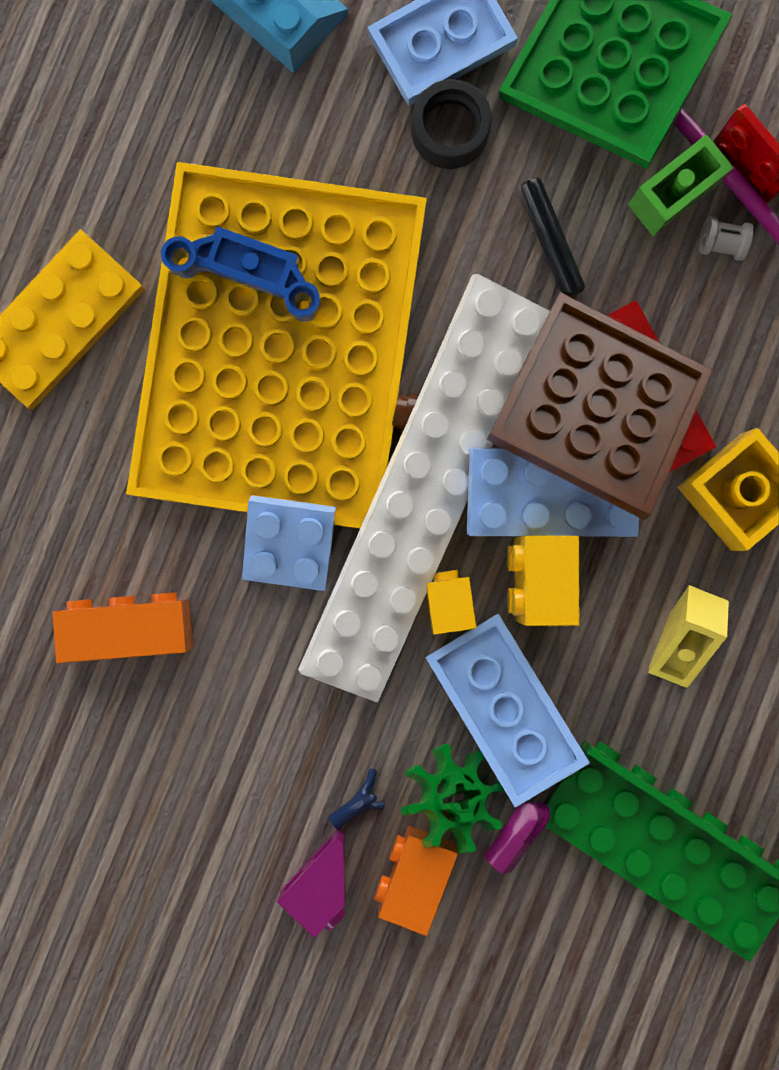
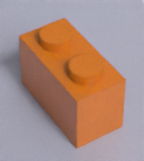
[373,825,458,936]

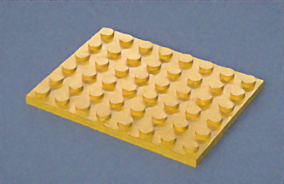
[126,162,427,529]

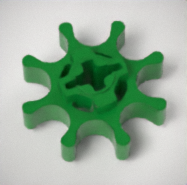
[401,744,505,854]

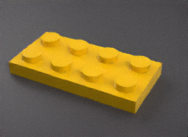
[0,229,145,410]

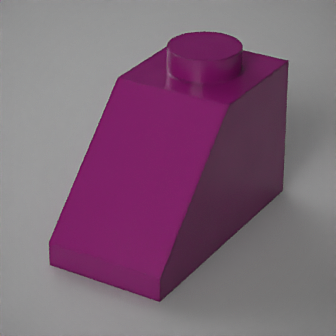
[277,829,346,938]

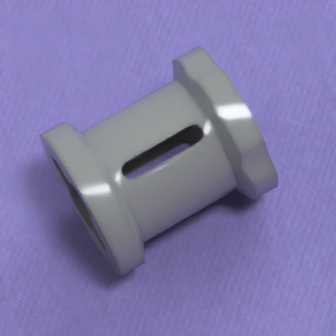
[699,216,754,261]

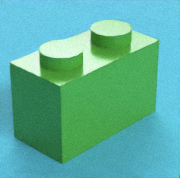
[628,134,734,237]

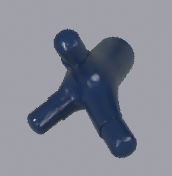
[329,768,385,830]

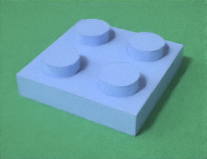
[242,495,336,591]

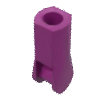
[484,801,551,874]

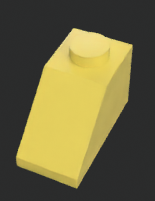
[648,585,729,688]

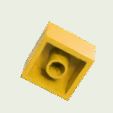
[677,428,779,551]
[507,536,579,626]

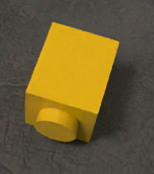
[426,570,476,634]

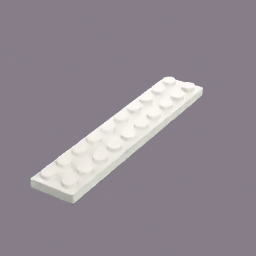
[298,274,550,703]

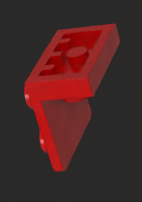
[713,104,779,203]

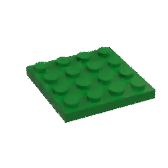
[499,0,733,169]

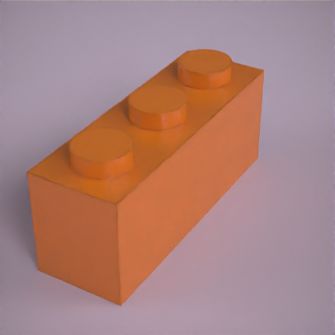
[52,592,193,663]

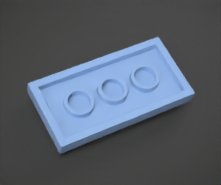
[467,448,639,537]
[425,614,589,807]

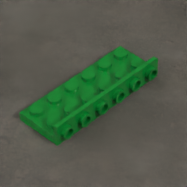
[544,740,779,962]

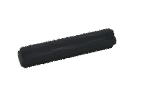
[519,177,585,297]

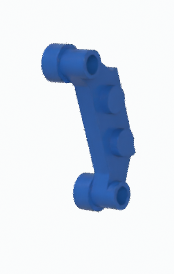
[161,226,321,322]

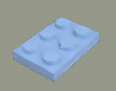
[367,0,518,106]

